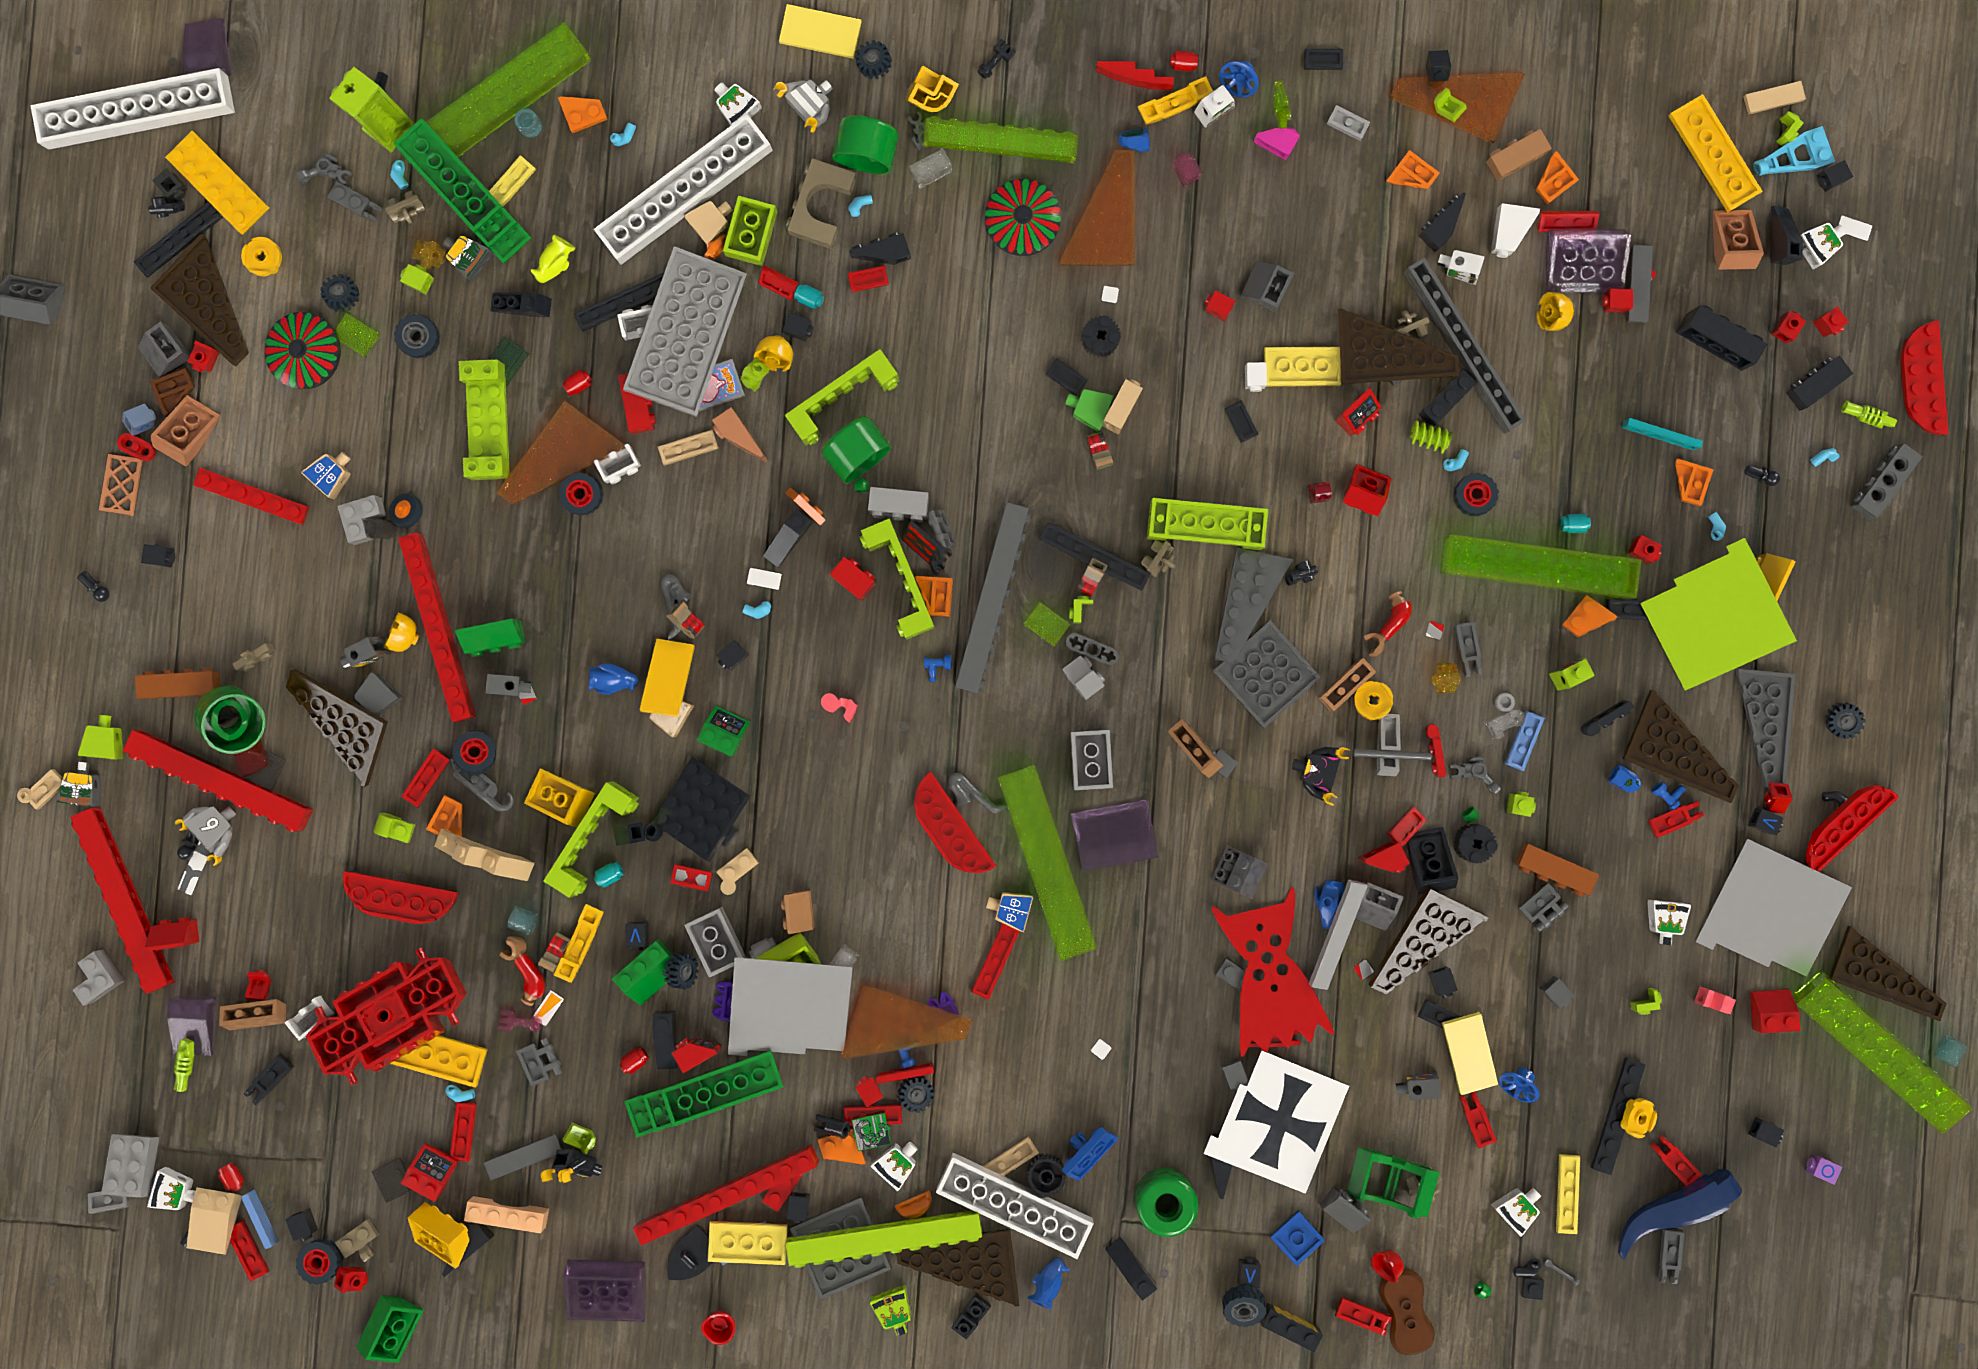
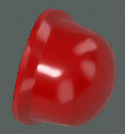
[1371,1250,1404,1283]
[701,1310,736,1345]

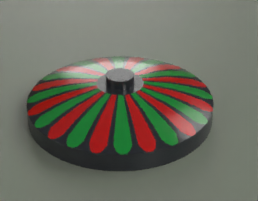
[985,179,1061,256]
[264,312,341,389]

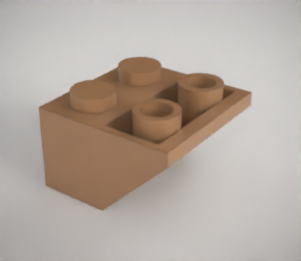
[781,890,815,934]

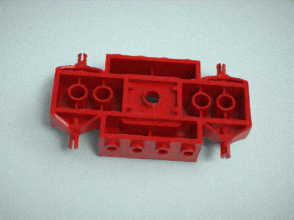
[306,947,467,1086]

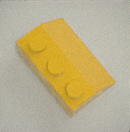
[1755,553,1796,601]
[408,1202,469,1269]

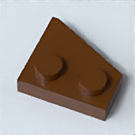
[150,368,195,417]

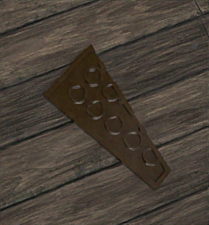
[1828,926,1947,1021]

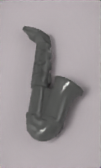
[661,574,692,639]
[948,773,1008,813]

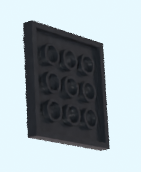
[652,757,750,862]

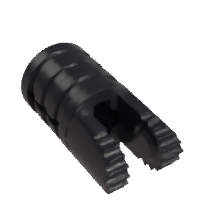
[814,1114,850,1139]

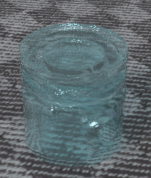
[514,109,542,138]
[507,906,539,935]
[1934,1035,1969,1068]

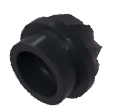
[644,823,663,842]

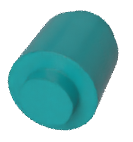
[794,284,824,309]
[1561,514,1591,533]
[594,862,624,888]

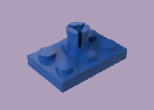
[1061,1127,1118,1181]

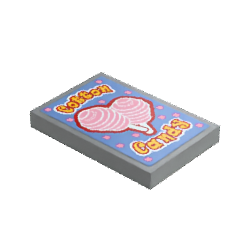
[699,359,745,412]

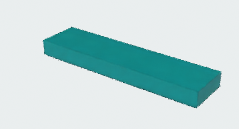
[1622,418,1703,451]

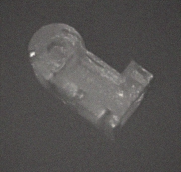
[1485,710,1525,740]

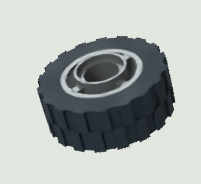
[394,314,440,359]
[1222,1285,1266,1327]

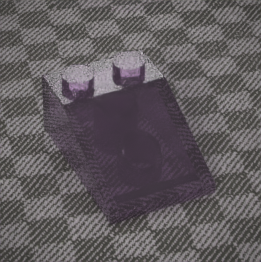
[182,18,232,76]
[167,996,216,1056]

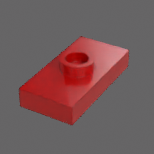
[848,265,889,293]
[758,266,799,301]
[1387,806,1427,847]

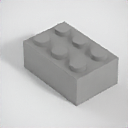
[868,487,930,523]
[1070,730,1113,790]
[684,907,747,978]
[101,1134,159,1198]

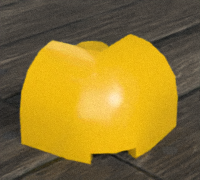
[905,66,959,112]

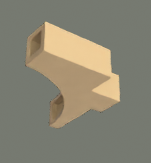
[434,829,534,881]

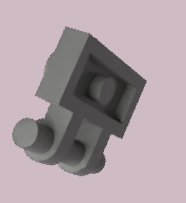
[927,510,957,549]
[1518,882,1569,932]
[516,1037,562,1087]

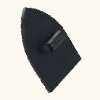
[668,1224,713,1280]

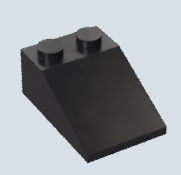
[1407,827,1459,895]

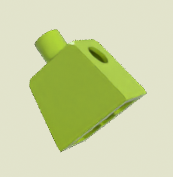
[78,715,123,759]

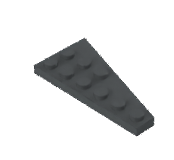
[1214,548,1293,663]
[1735,669,1796,787]

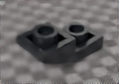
[951,1293,991,1340]

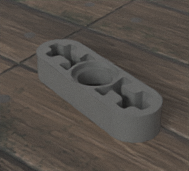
[1066,633,1119,665]

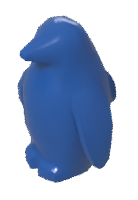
[588,664,638,695]
[1315,880,1345,930]
[1027,1258,1070,1310]

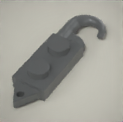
[450,759,514,812]

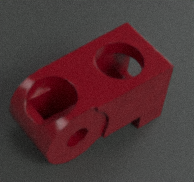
[1308,482,1332,504]

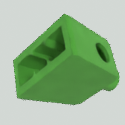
[1065,389,1113,432]

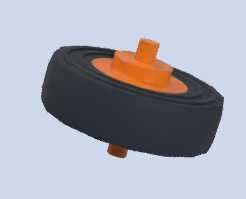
[389,494,423,528]

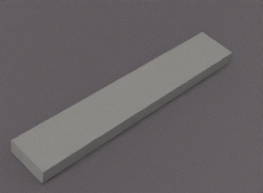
[1309,880,1368,990]

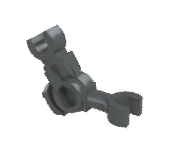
[908,112,954,150]
[296,153,353,186]
[1449,756,1501,794]

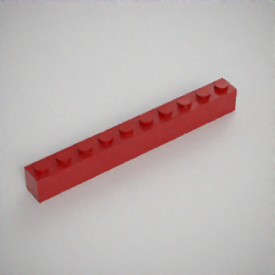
[398,532,477,722]
[123,730,313,833]
[70,807,175,994]
[633,1144,820,1246]

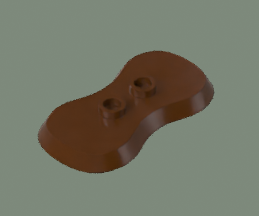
[1379,1269,1435,1355]

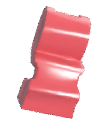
[821,693,858,723]
[1694,986,1736,1015]

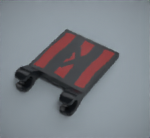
[901,521,952,575]

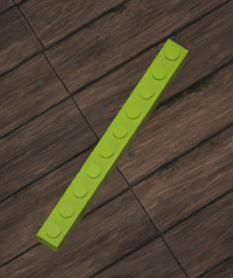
[786,1210,982,1268]

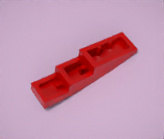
[1096,61,1174,91]

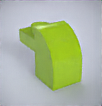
[373,812,415,843]

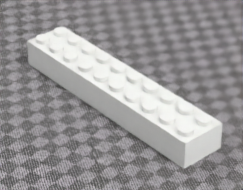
[30,68,235,150]
[594,114,773,265]

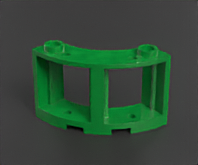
[1347,1147,1440,1219]

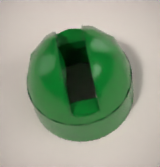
[854,478,869,493]
[1461,806,1479,823]
[1474,1281,1491,1299]

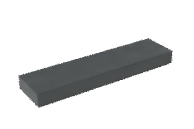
[1627,245,1653,323]
[484,1133,563,1180]

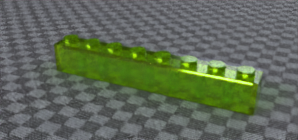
[923,116,1078,163]

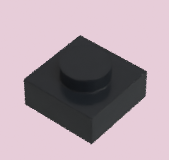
[1521,1277,1544,1300]

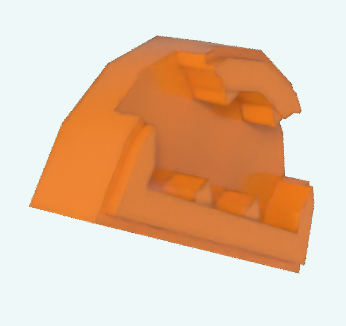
[704,234,727,261]
[895,1190,932,1219]

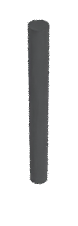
[1353,749,1432,760]

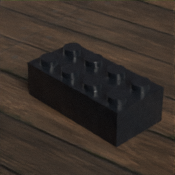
[1676,305,1768,371]

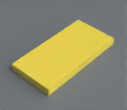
[779,4,862,59]
[1264,347,1341,386]
[1442,1012,1498,1095]
[708,1221,788,1265]

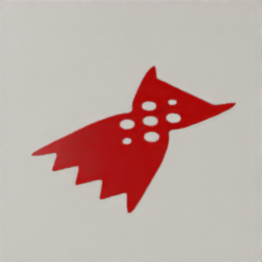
[1212,887,1334,1057]

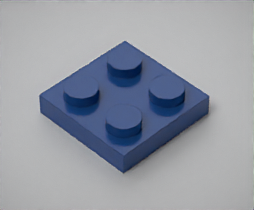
[1270,1210,1325,1266]

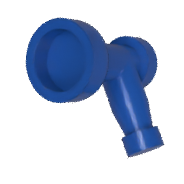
[924,654,952,682]
[1651,782,1686,810]
[894,1038,921,1069]

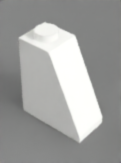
[1491,203,1540,258]

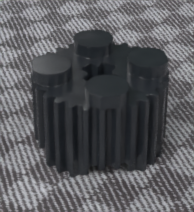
[1082,315,1121,357]
[1454,824,1498,863]
[1027,1153,1066,1197]

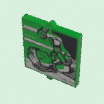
[852,1112,891,1151]

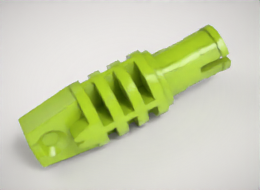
[1841,401,1897,429]
[174,1038,195,1092]

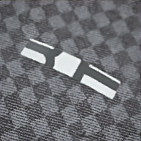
[178,841,210,895]

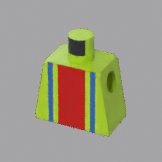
[1549,657,1594,691]

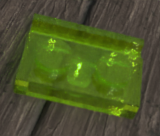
[1273,81,1291,129]
[336,313,381,357]
[1023,602,1070,647]

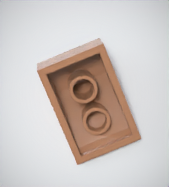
[1712,210,1764,270]
[150,395,220,466]
[712,407,768,462]

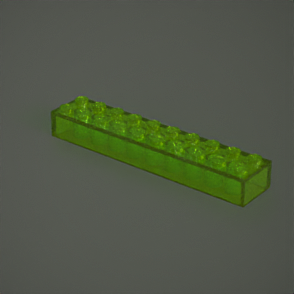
[426,22,591,157]
[1440,534,1642,600]
[998,765,1097,961]
[1793,971,1972,1134]

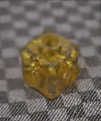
[410,240,446,270]
[1431,663,1461,693]

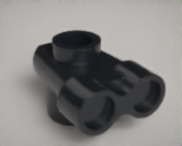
[148,196,185,218]
[1285,560,1318,586]

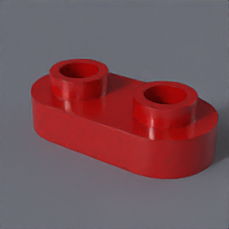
[117,433,156,462]

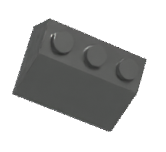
[0,274,65,324]

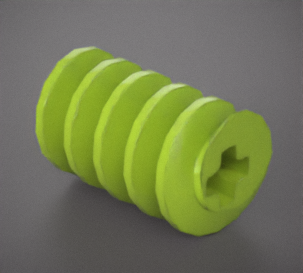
[1409,420,1453,454]

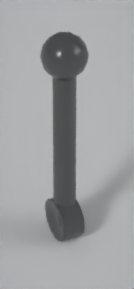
[1544,1259,1580,1286]

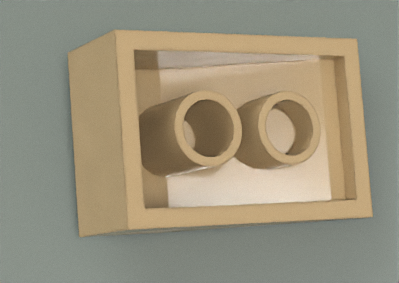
[186,1188,242,1255]

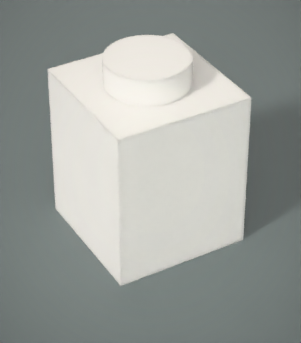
[1245,362,1267,392]

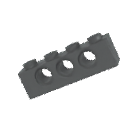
[1851,443,1923,520]

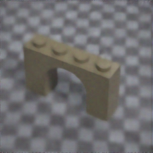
[786,158,857,249]

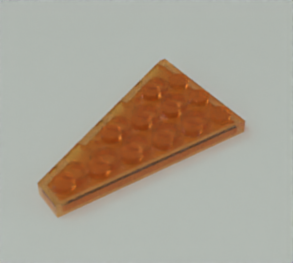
[1389,72,1525,143]
[1060,150,1135,266]
[497,401,625,505]
[841,984,973,1058]

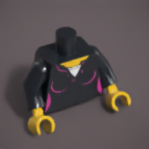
[1292,747,1350,806]
[541,1149,602,1183]

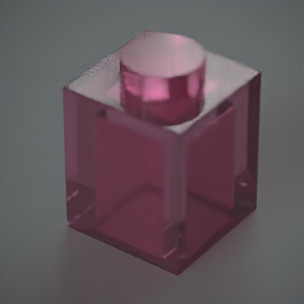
[1173,153,1202,187]

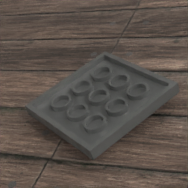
[1213,620,1321,728]
[790,1196,892,1300]

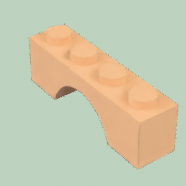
[464,1196,549,1233]

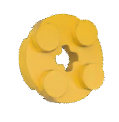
[241,237,282,276]
[1354,681,1393,720]
[1621,1098,1657,1138]

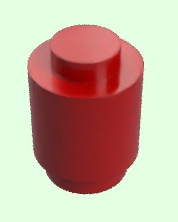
[1169,50,1198,72]
[562,369,592,396]
[619,1046,650,1075]
[218,1162,245,1193]

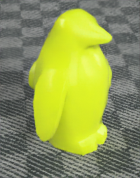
[531,235,575,283]

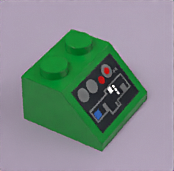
[697,706,751,757]

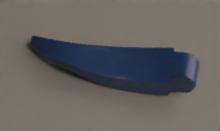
[1618,1169,1742,1259]

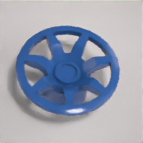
[1219,61,1259,98]
[1499,1068,1540,1103]

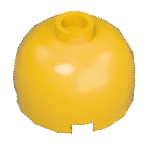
[1537,292,1574,331]
[754,335,793,371]
[384,612,419,652]

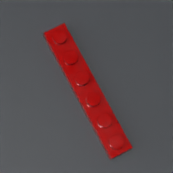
[193,468,310,525]

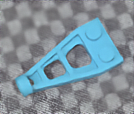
[1753,126,1835,176]

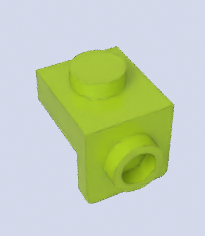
[1434,88,1467,122]
[1776,111,1804,146]
[740,358,770,392]
[1069,596,1093,624]
[1630,988,1662,1015]
[563,1122,596,1154]

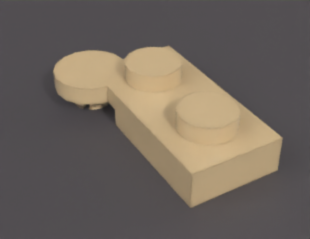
[17,769,63,810]
[717,848,759,895]

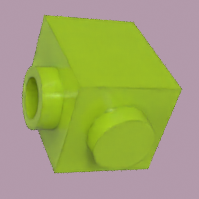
[400,264,434,295]
[1506,791,1536,817]

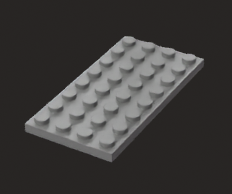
[623,246,747,417]

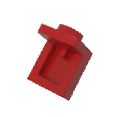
[244,970,272,1001]

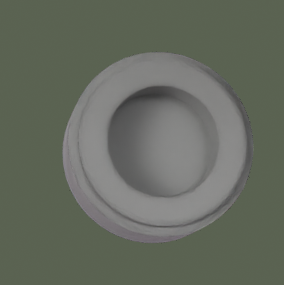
[1494,693,1515,712]

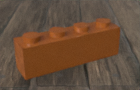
[135,668,220,699]
[1514,843,1599,897]

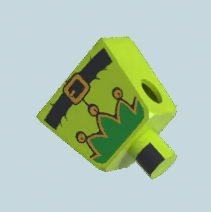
[870,1284,911,1336]

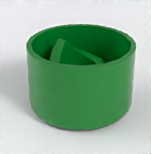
[832,115,899,175]
[821,416,892,484]
[194,686,266,754]
[1134,1168,1198,1237]

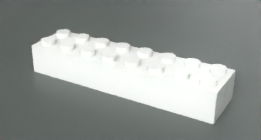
[936,1153,1094,1259]

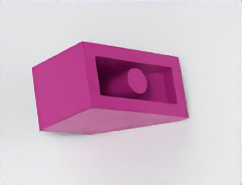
[1253,126,1300,160]

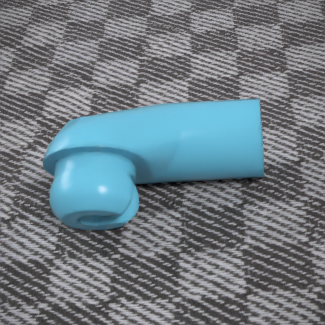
[610,123,636,146]
[390,160,409,190]
[848,194,873,217]
[1810,448,1839,467]
[1443,449,1469,471]
[1708,512,1726,541]
[742,601,771,619]
[445,1085,475,1102]

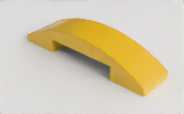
[1138,76,1213,125]
[554,904,604,983]

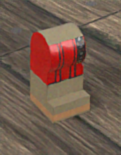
[1087,431,1113,470]
[1077,558,1108,597]
[666,602,704,639]
[538,933,571,972]

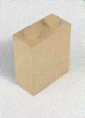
[1102,379,1143,435]

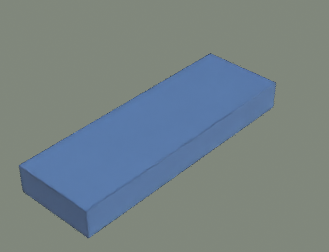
[1505,711,1545,771]
[241,1189,279,1249]

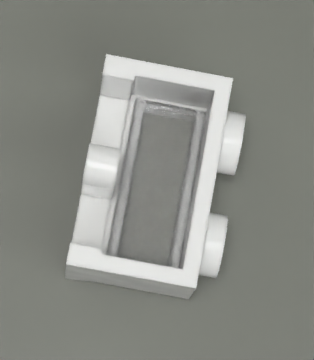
[618,305,652,341]
[594,444,641,484]
[285,996,334,1041]

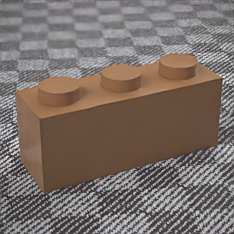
[1486,129,1552,182]
[1317,658,1376,712]
[1168,719,1224,778]
[219,999,286,1030]

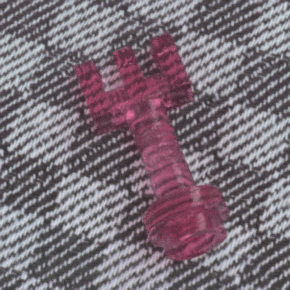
[498,1010,542,1032]

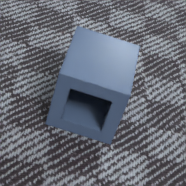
[122,404,156,436]

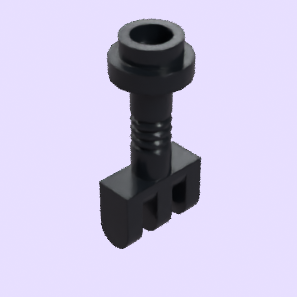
[978,39,1016,79]

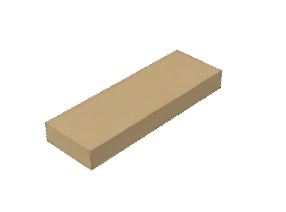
[1743,81,1806,115]
[658,430,719,466]
[983,1136,1039,1176]

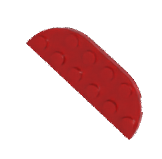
[1900,320,1949,435]
[914,772,997,873]
[1806,785,1899,872]
[343,871,459,924]

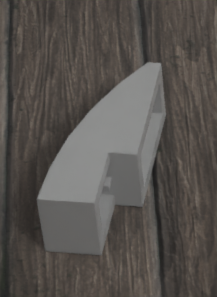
[1377,714,1401,776]

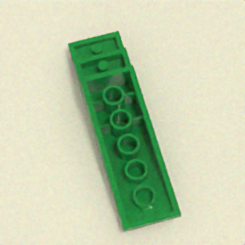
[393,118,532,264]
[624,1050,783,1138]

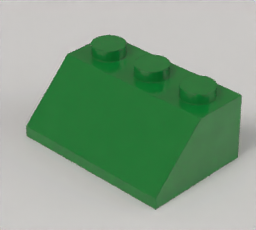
[455,619,526,657]
[612,938,674,1006]
[356,1295,424,1363]

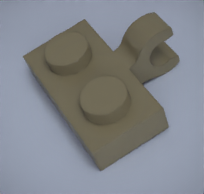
[233,643,276,672]
[335,1219,380,1262]

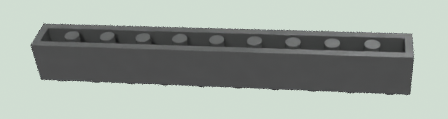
[1403,257,1526,434]
[955,502,1031,694]

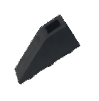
[1419,192,1466,252]
[1770,206,1803,265]
[849,232,911,265]
[490,292,552,317]

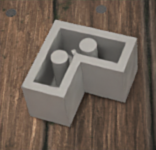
[338,495,387,545]
[1062,655,1105,700]
[73,949,125,1006]

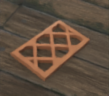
[99,454,143,516]

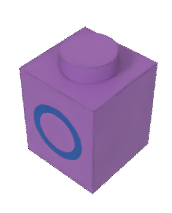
[1806,1154,1842,1185]

